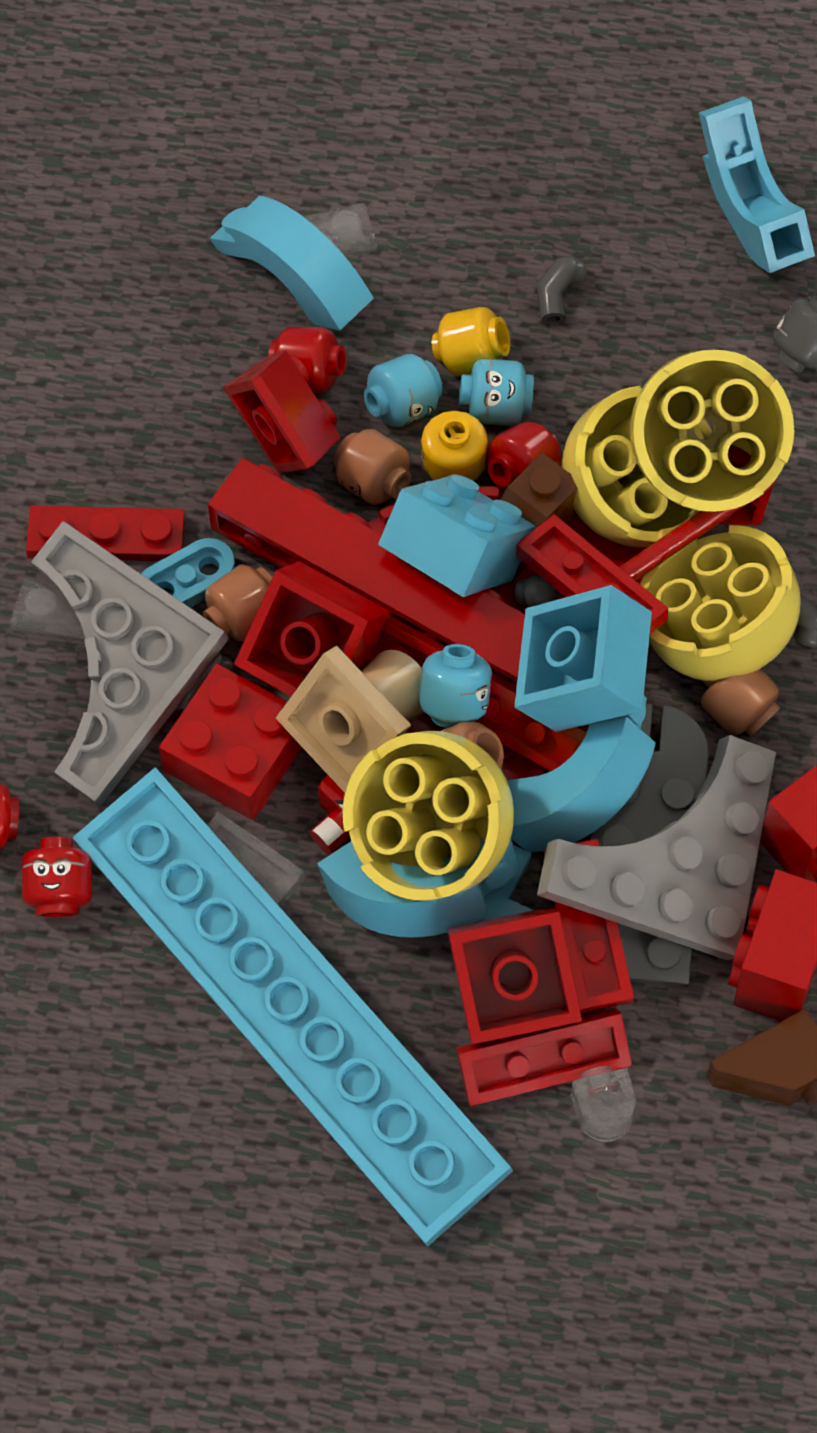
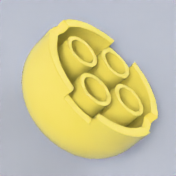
[630,350,794,512]
[562,386,712,547]
[640,525,801,681]
[343,731,514,901]

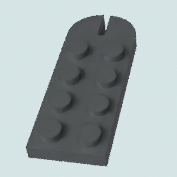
[591,704,708,987]

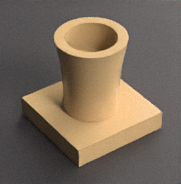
[276,646,424,793]

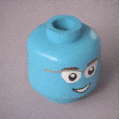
[364,354,442,427]
[459,358,534,427]
[419,644,492,728]

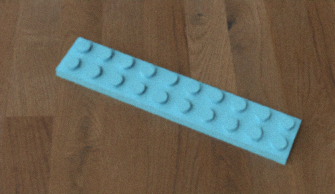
[72,767,513,1247]

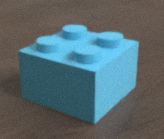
[378,474,536,597]
[514,585,652,732]

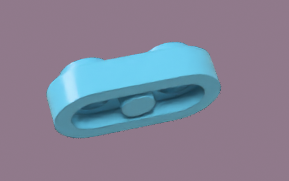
[141,538,235,608]

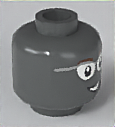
[773,294,817,373]

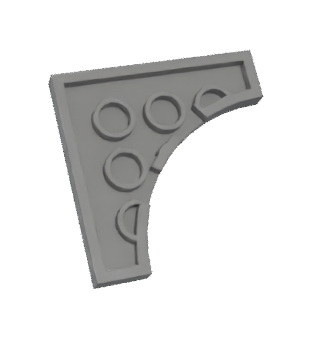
[31,521,229,807]
[537,735,776,960]

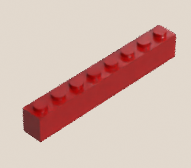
[208,458,525,686]

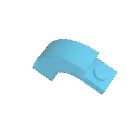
[699,96,815,273]
[210,196,374,330]
[508,696,656,853]
[317,837,521,937]

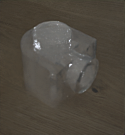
[571,1066,636,1142]

